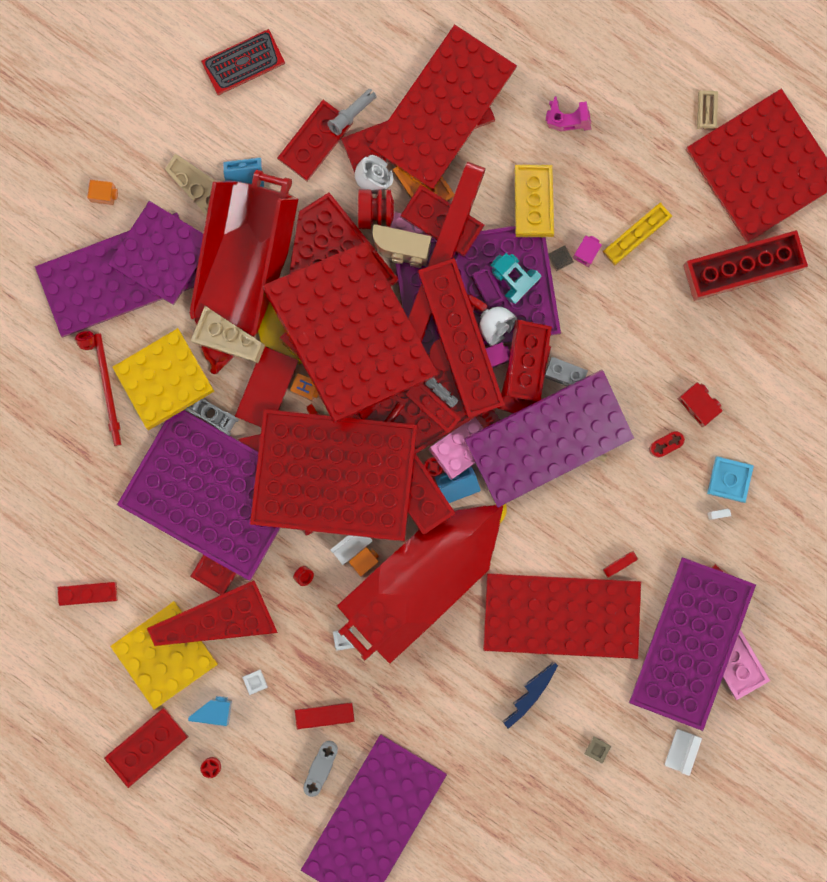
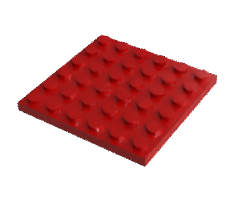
[686,88,827,243]

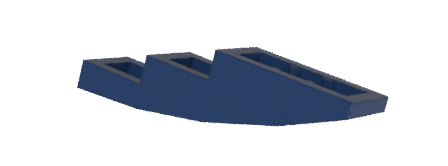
[502,662,558,729]

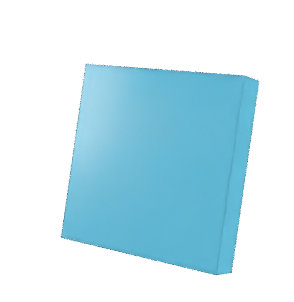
[707,457,754,503]

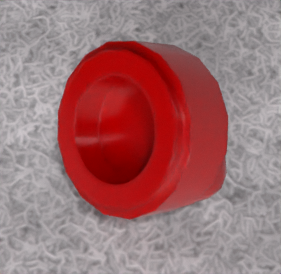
[75,331,96,350]
[293,566,314,586]

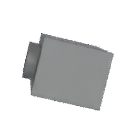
[544,357,588,387]

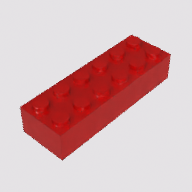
[683,230,808,301]

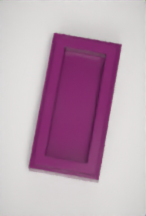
[471,266,506,309]

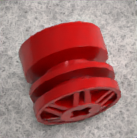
[358,189,394,229]

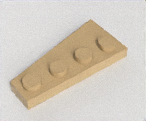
[165,154,216,216]
[191,306,265,363]

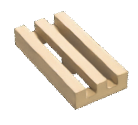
[697,90,718,130]

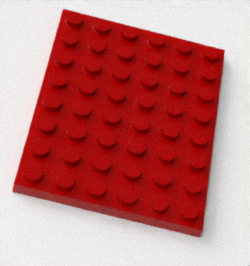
[263,242,438,423]
[250,409,418,542]

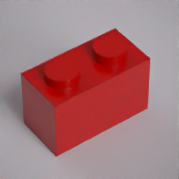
[677,382,723,427]

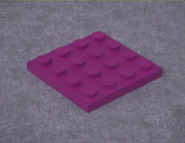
[108,201,203,305]

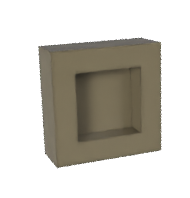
[584,736,611,763]

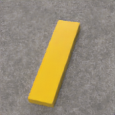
[603,202,673,266]

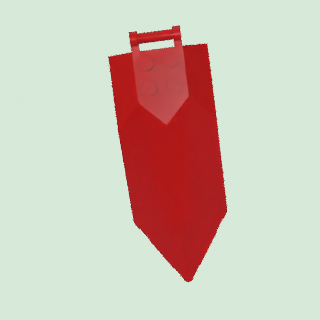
[189,170,299,374]
[337,505,503,664]

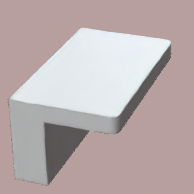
[330,535,373,565]
[665,729,702,776]

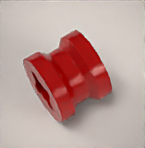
[424,457,443,477]
[200,757,221,778]

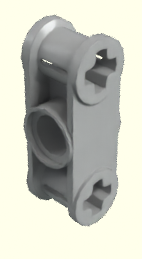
[185,398,239,436]
[303,741,338,797]

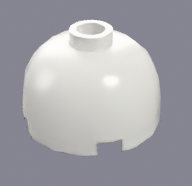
[355,155,393,194]
[479,307,517,346]

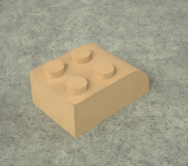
[373,224,431,268]

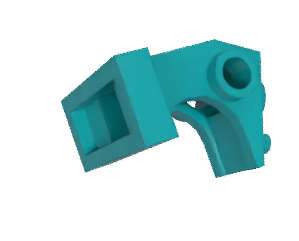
[490,253,542,304]

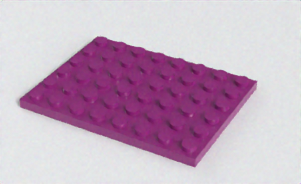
[396,226,561,355]
[117,410,281,581]

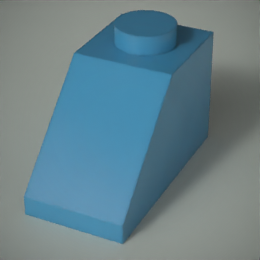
[188,696,232,726]

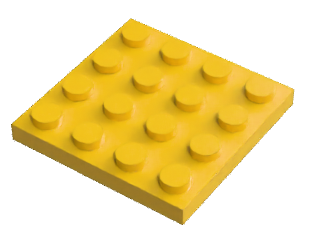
[112,328,215,431]
[110,601,218,710]

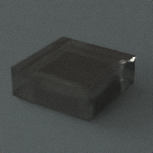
[548,246,574,272]

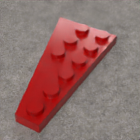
[147,580,278,646]

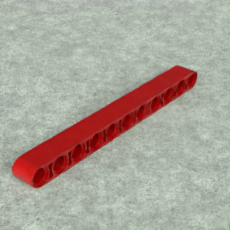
[408,162,486,343]

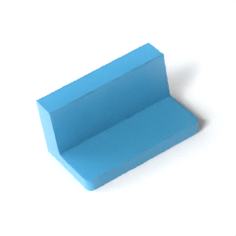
[223,158,264,187]
[435,466,481,503]

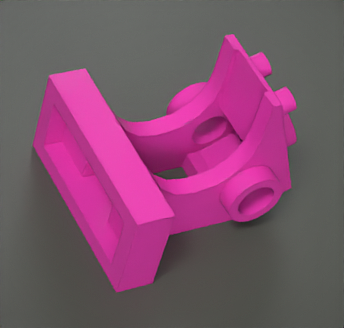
[545,96,592,132]

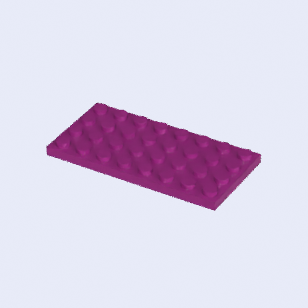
[35,212,197,338]
[464,369,634,507]
[629,557,756,731]
[300,734,447,882]

